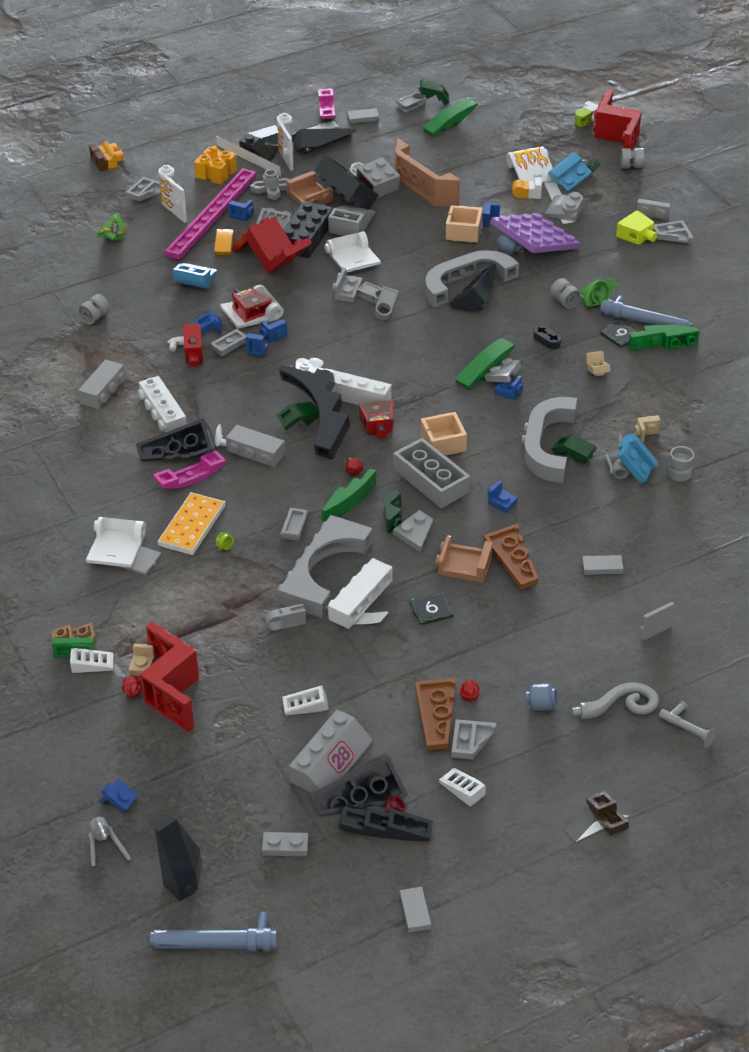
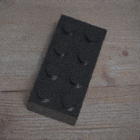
[314,155,379,209]
[283,201,333,258]

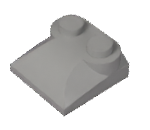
[545,192,585,222]

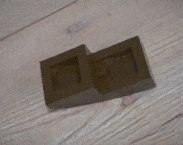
[586,791,629,836]

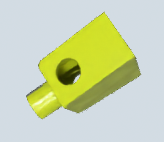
[616,210,657,244]

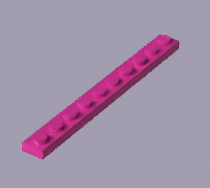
[165,168,257,260]

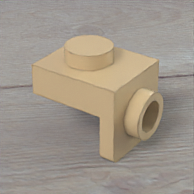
[586,351,610,376]

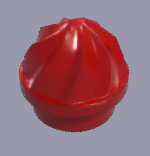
[345,457,363,475]
[121,676,141,697]
[459,680,480,701]

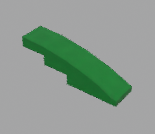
[423,98,478,137]
[455,338,515,390]
[322,468,376,524]

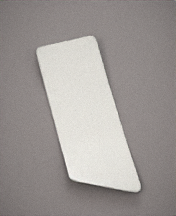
[354,611,388,624]

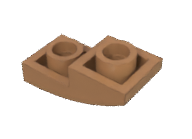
[51,622,97,642]

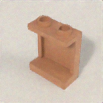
[286,171,333,205]
[435,535,493,583]

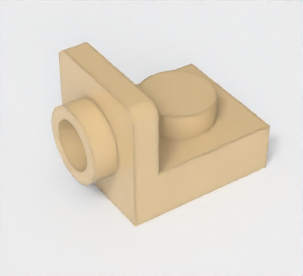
[634,415,660,442]
[129,644,155,676]

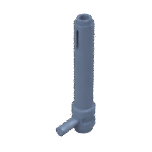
[600,295,692,327]
[150,912,278,952]

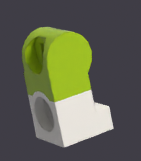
[575,101,598,127]

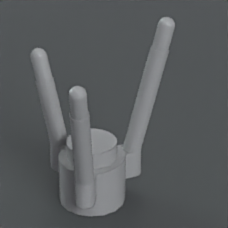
[605,435,631,479]
[88,817,131,867]

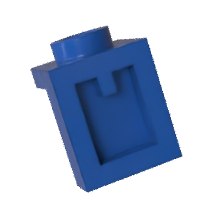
[228,200,254,221]
[194,311,223,333]
[246,333,268,356]
[495,376,523,400]
[487,481,518,513]

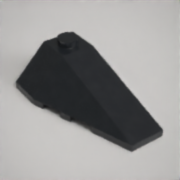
[239,126,278,162]
[291,128,356,153]
[449,263,496,311]
[136,418,214,461]
[310,753,408,815]
[155,817,202,901]

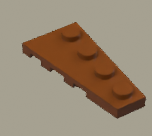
[483,524,538,590]
[415,678,456,751]

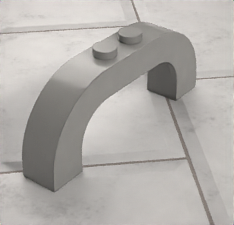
[425,251,519,308]
[521,397,577,483]

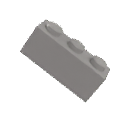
[78,360,126,409]
[226,425,285,467]

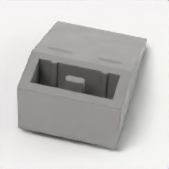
[328,205,375,236]

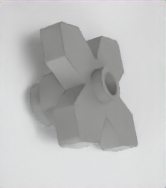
[250,169,289,200]

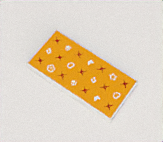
[158,492,225,555]

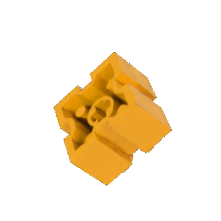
[194,146,237,185]

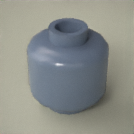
[496,233,522,256]
[526,683,558,711]

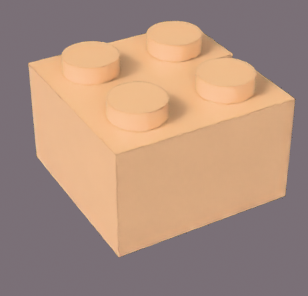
[446,205,483,243]
[421,412,467,456]

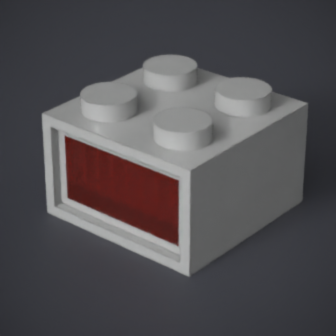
[356,157,400,198]

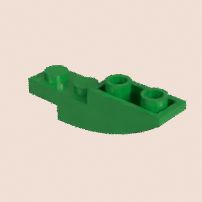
[628,325,700,351]

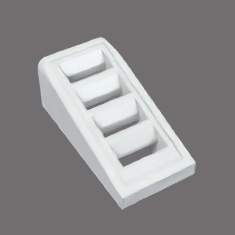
[70,648,114,673]
[282,686,329,716]
[439,768,486,807]

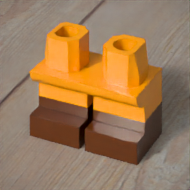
[89,141,124,172]

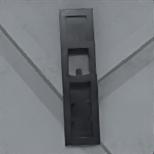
[338,806,433,841]

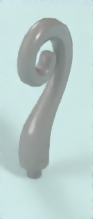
[571,682,659,720]

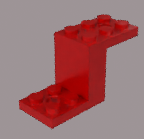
[593,89,642,151]
[232,216,312,274]
[140,622,199,733]

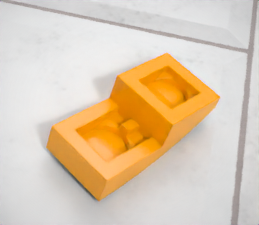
[214,229,234,255]

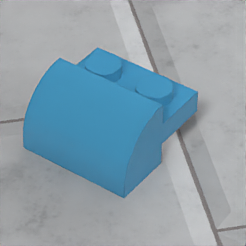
[548,152,592,193]
[173,263,217,289]
[617,434,658,483]

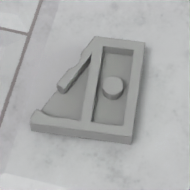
[125,177,161,201]
[654,220,694,243]
[484,358,522,383]
[393,510,433,552]
[451,719,496,760]

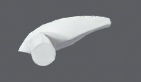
[167,336,196,352]
[214,424,227,447]

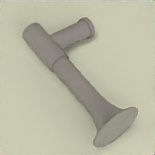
[659,701,717,748]

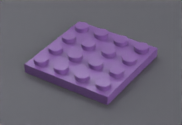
[490,213,580,253]

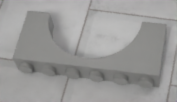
[277,515,373,618]

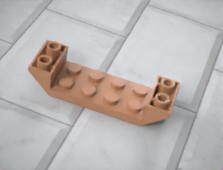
[395,139,460,207]

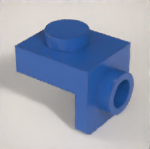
[482,203,500,227]
[259,319,287,343]
[99,778,138,813]

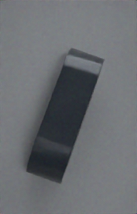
[533,325,561,349]

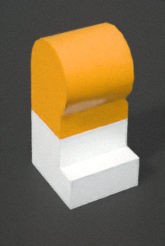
[512,178,542,199]

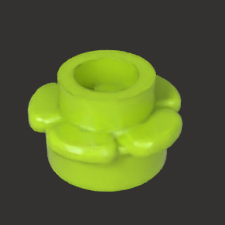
[216,532,234,551]

